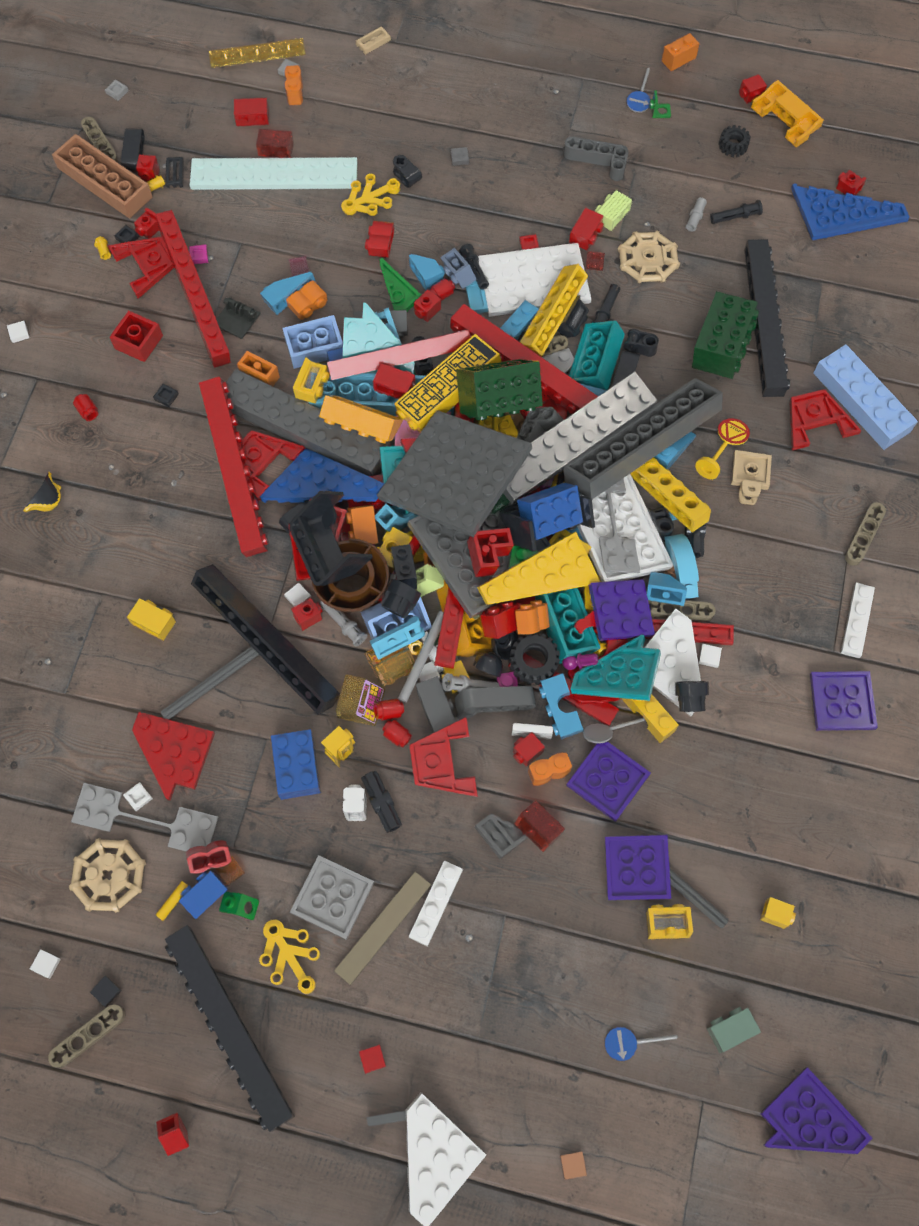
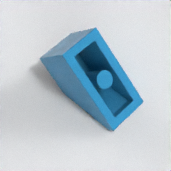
[409,254,445,291]
[647,572,687,606]

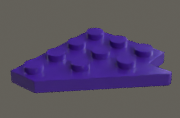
[760,1067,873,1154]

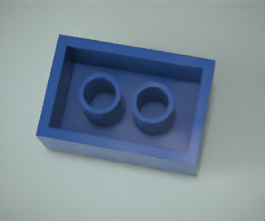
[517,483,583,540]
[271,729,321,800]

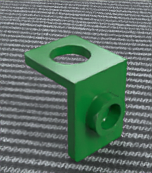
[649,90,671,118]
[219,891,259,920]

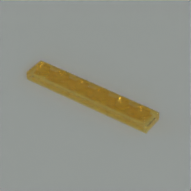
[209,38,306,68]

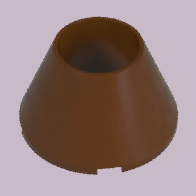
[311,539,389,612]

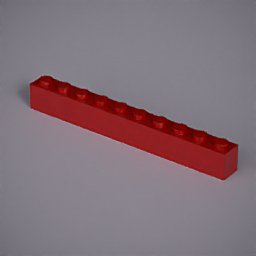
[155,210,231,368]
[450,304,598,414]
[199,376,269,557]

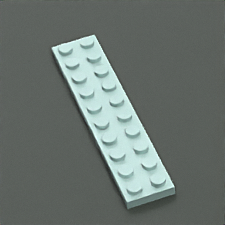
[190,157,357,190]

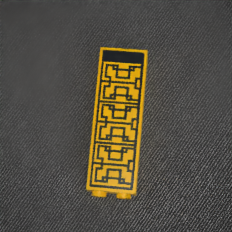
[394,334,501,433]

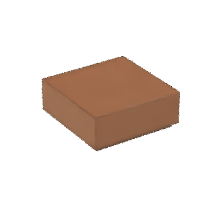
[560,1151,587,1180]

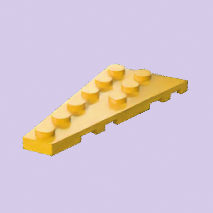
[477,532,601,605]

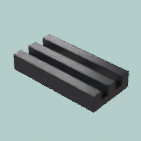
[165,157,184,188]

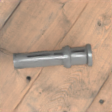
[320,601,368,647]
[442,673,500,692]

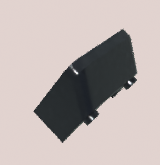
[290,491,373,586]
[500,495,595,551]

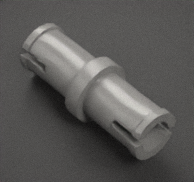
[686,197,707,231]

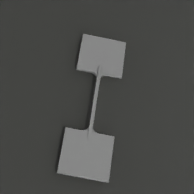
[599,478,640,573]
[71,783,218,851]

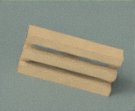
[356,26,391,55]

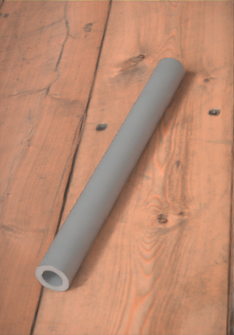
[398,611,444,703]

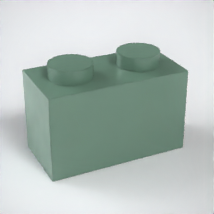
[707,1007,761,1053]

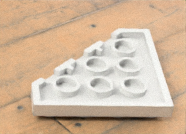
[645,609,701,716]
[406,1092,486,1226]

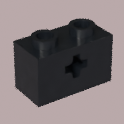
[391,544,417,589]

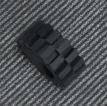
[719,125,751,158]

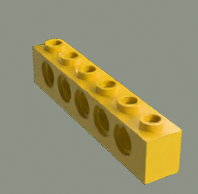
[520,264,588,357]
[630,457,711,532]

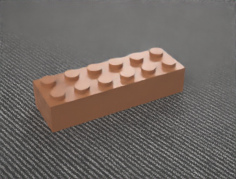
[52,134,153,219]

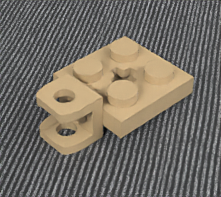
[731,450,772,505]

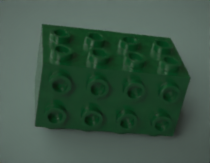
[692,291,759,379]
[456,359,543,420]

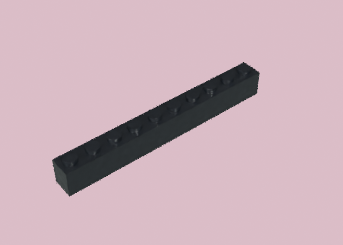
[744,239,790,397]
[191,564,340,715]
[165,925,295,1132]

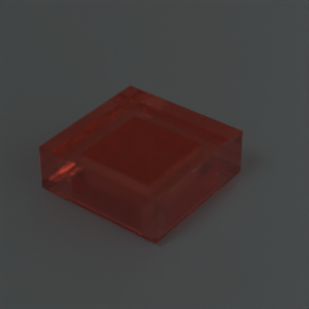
[586,251,605,271]

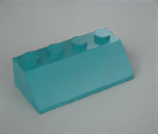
[569,320,625,390]
[535,588,601,664]

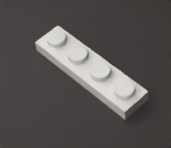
[841,583,875,658]
[409,860,463,947]

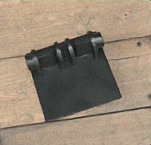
[216,297,261,339]

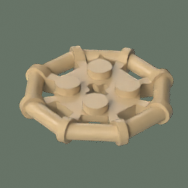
[618,230,680,283]
[69,838,146,913]

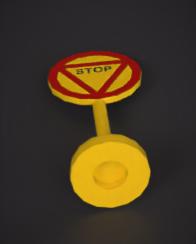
[695,418,750,479]

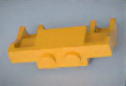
[751,80,824,147]

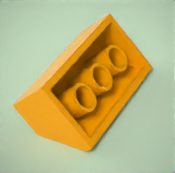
[319,395,403,443]
[436,580,492,657]

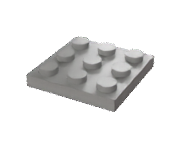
[290,855,374,940]

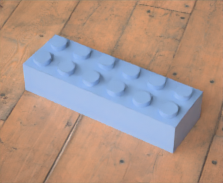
[814,345,918,450]

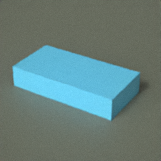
[465,280,488,314]

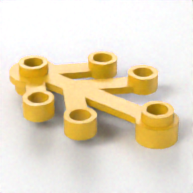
[341,174,400,216]
[259,920,320,994]

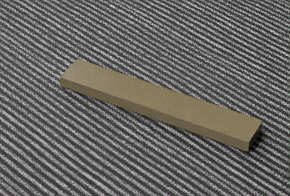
[334,872,431,985]

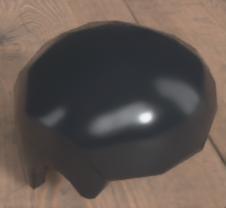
[491,631,518,660]
[473,652,503,677]

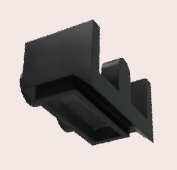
[557,295,589,338]

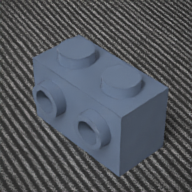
[440,248,477,289]

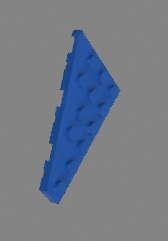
[791,184,910,240]
[260,448,385,503]

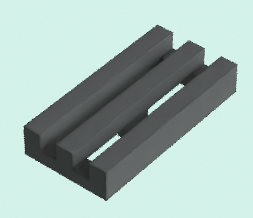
[367,1111,406,1126]

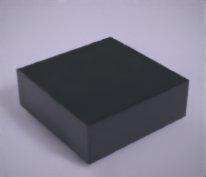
[114,225,139,243]
[153,384,179,407]
[90,976,122,1007]

